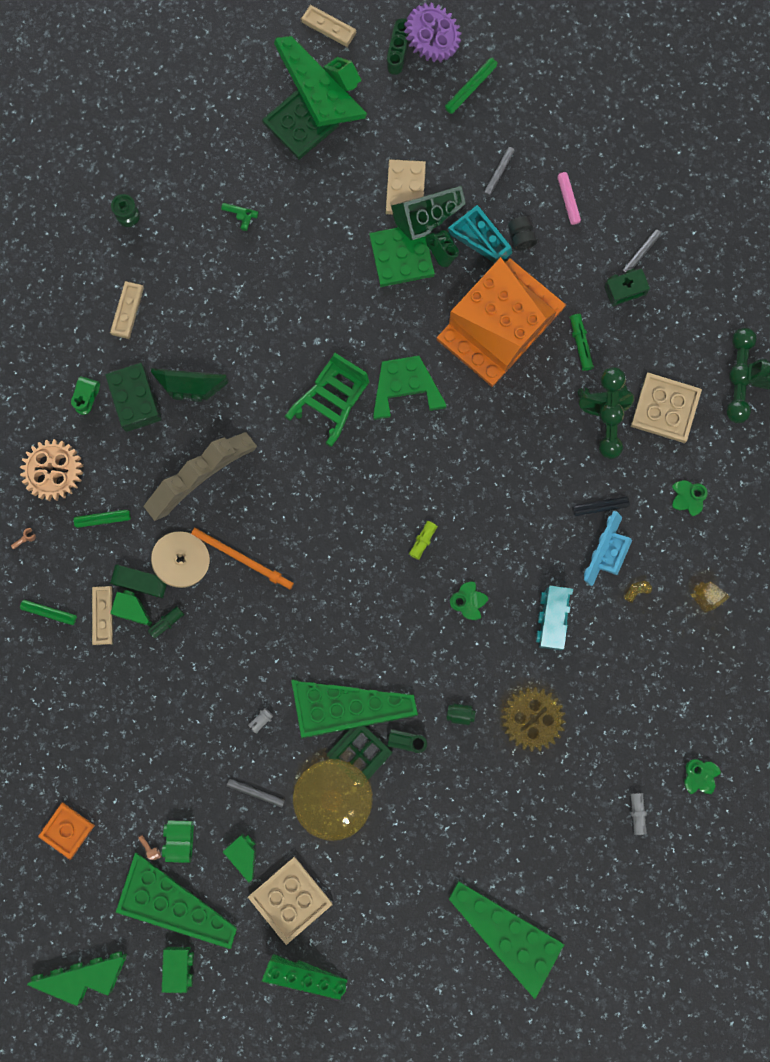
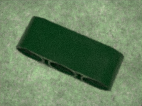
[387,18,409,75]
[110,565,167,598]

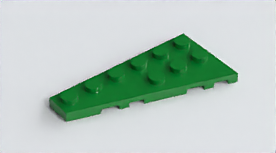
[449,881,564,999]

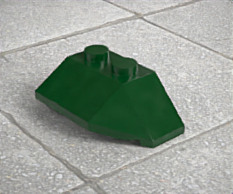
[151,368,228,402]

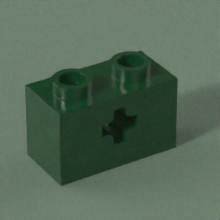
[604,268,650,307]

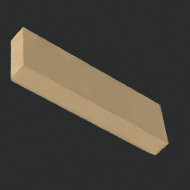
[301,5,356,47]
[110,281,144,339]
[92,586,113,645]

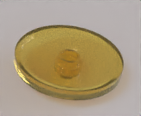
[293,759,373,841]

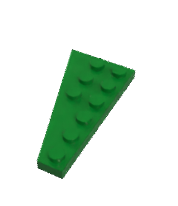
[274,36,367,127]
[291,680,418,739]
[116,852,237,949]

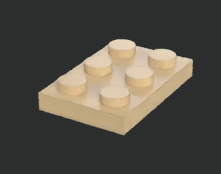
[386,160,426,214]

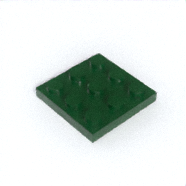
[262,90,339,160]

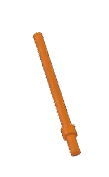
[191,528,294,590]

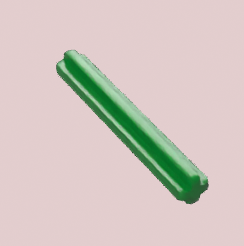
[445,58,497,114]

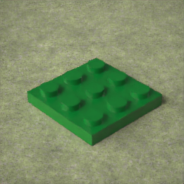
[369,227,435,287]

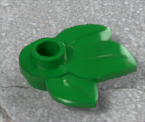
[672,480,707,516]
[450,582,488,620]
[685,759,721,794]

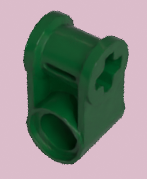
[426,230,459,267]

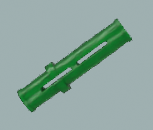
[569,314,594,371]

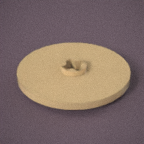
[151,532,210,588]

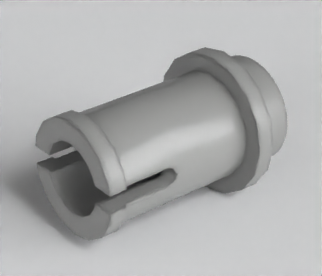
[248,708,273,734]

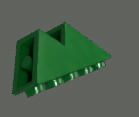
[27,951,127,1006]
[262,954,347,1000]

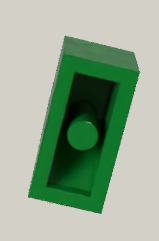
[324,57,362,91]
[110,590,152,626]
[223,834,256,882]

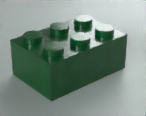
[105,363,162,432]

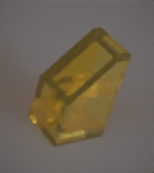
[691,581,730,613]

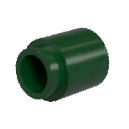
[447,703,476,726]

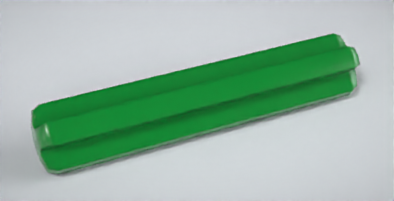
[73,509,131,528]
[20,600,77,625]

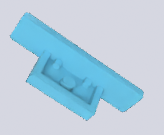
[584,511,632,586]

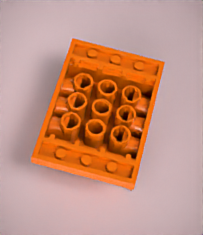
[436,257,566,387]

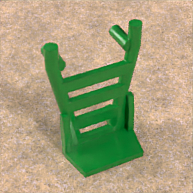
[285,353,369,447]

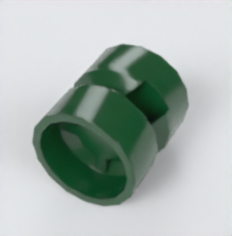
[111,194,140,227]

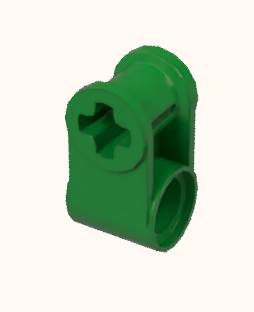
[71,376,100,415]

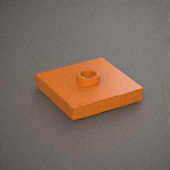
[38,803,95,859]

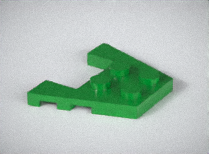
[373,356,446,420]

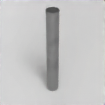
[484,147,515,197]
[622,230,661,274]
[227,779,285,807]

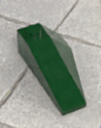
[391,186,466,241]

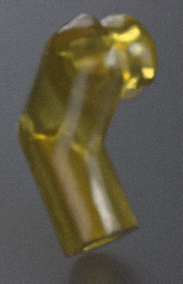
[624,581,652,603]

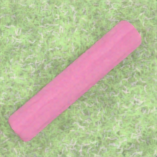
[557,172,581,225]

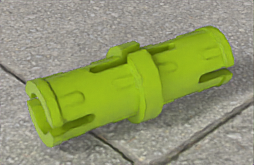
[409,521,438,560]

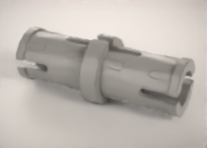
[630,793,647,835]

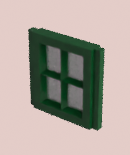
[327,726,393,788]

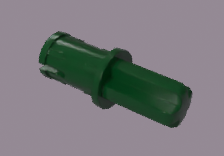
[148,606,184,638]

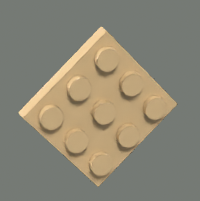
[630,372,702,443]
[248,857,333,945]

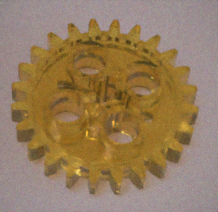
[501,687,566,752]

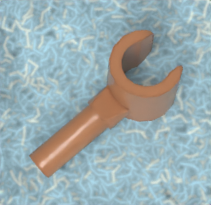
[11,528,36,549]
[138,835,161,860]

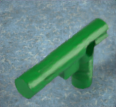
[221,203,259,231]

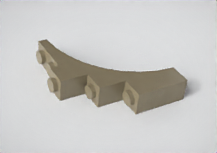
[144,432,257,521]

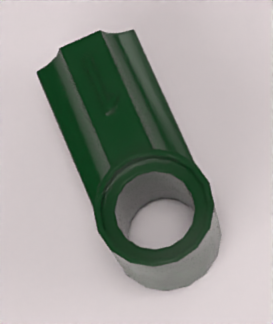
[388,729,428,753]

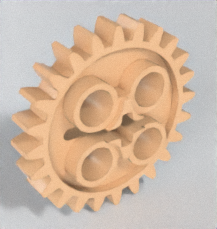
[20,439,83,501]

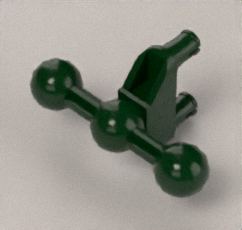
[726,328,770,424]
[578,367,634,459]

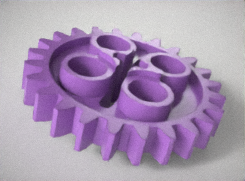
[404,3,461,62]

